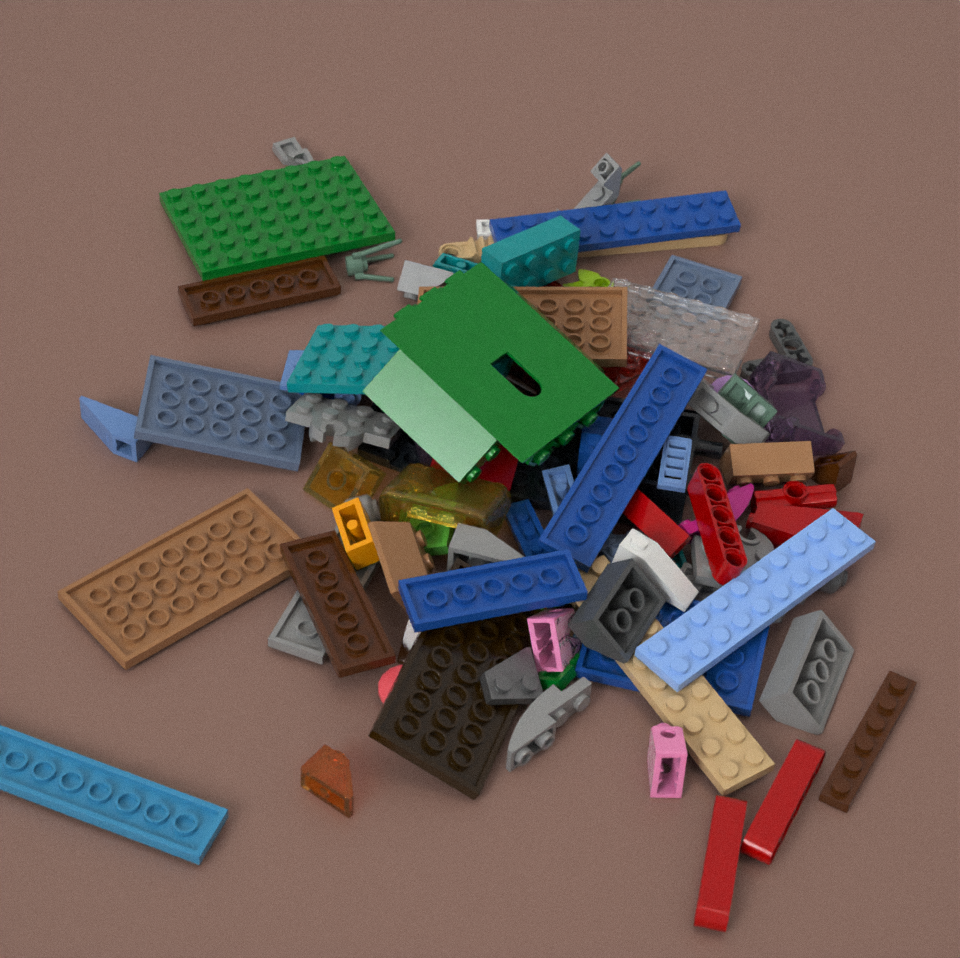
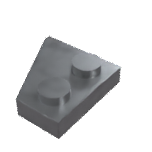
[480,647,543,705]

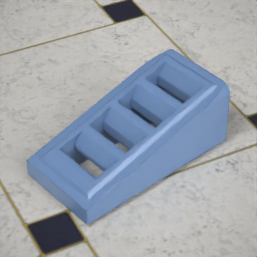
[657,436,692,493]

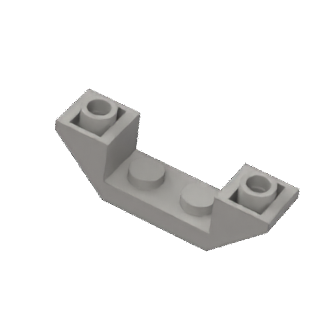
[555,153,622,211]
[688,378,770,444]

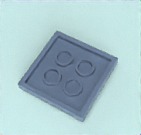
[645,255,742,329]

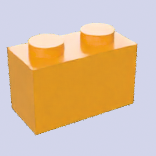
[332,497,380,570]

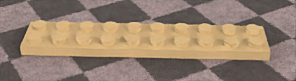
[570,555,775,796]

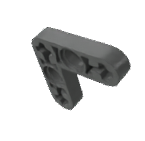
[740,319,813,386]

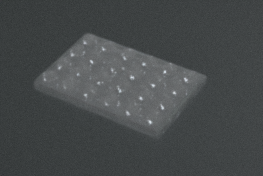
[608,277,760,379]

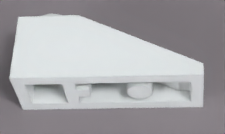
[612,528,699,612]

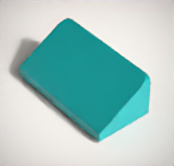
[433,253,478,273]

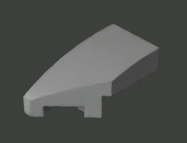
[272,137,314,166]

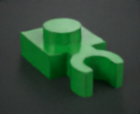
[538,653,580,691]

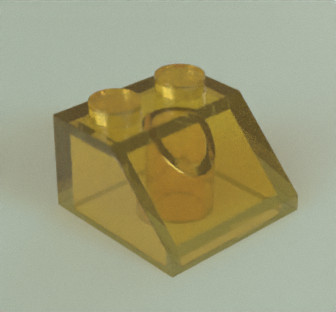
[303,442,386,509]

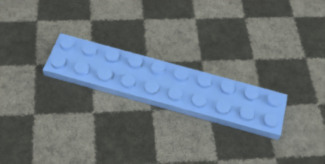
[634,508,876,692]

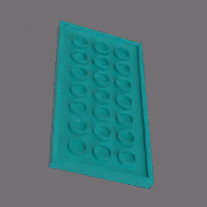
[286,324,514,394]

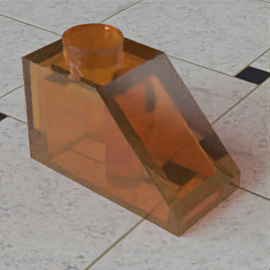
[301,744,353,818]

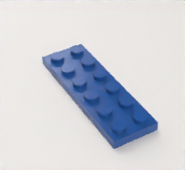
[398,549,588,633]

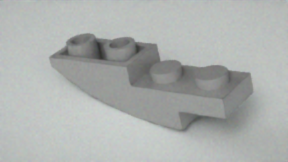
[506,677,592,772]

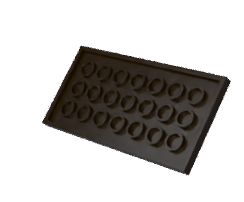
[368,558,542,800]

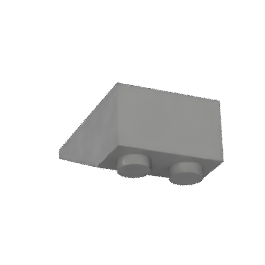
[447,523,524,571]

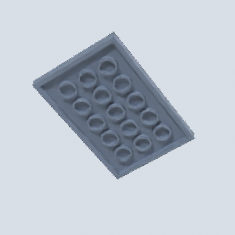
[134,355,305,472]

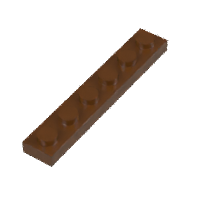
[818,671,917,813]

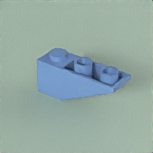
[79,396,154,462]

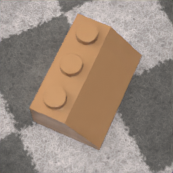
[719,441,815,487]
[368,521,436,612]

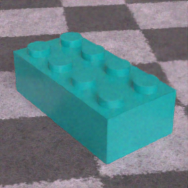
[481,215,581,287]

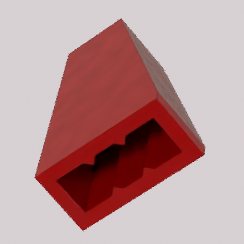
[746,503,864,570]

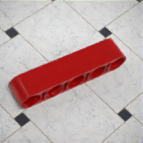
[687,463,747,586]
[740,739,826,865]
[693,795,747,932]

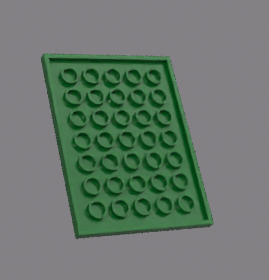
[159,156,395,281]

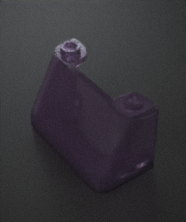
[747,351,845,456]

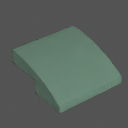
[700,373,778,444]

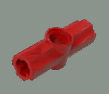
[750,481,837,513]

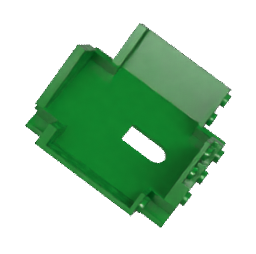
[362,262,619,484]

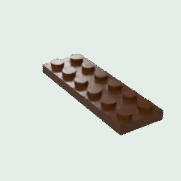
[178,255,341,326]
[280,530,396,678]

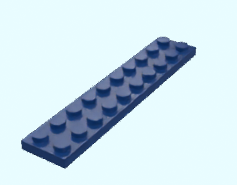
[489,190,741,252]
[537,344,708,573]

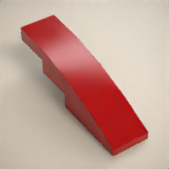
[623,489,692,559]

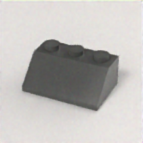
[568,558,666,663]

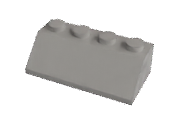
[759,610,854,735]

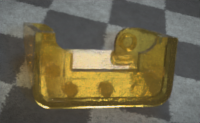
[379,463,511,537]

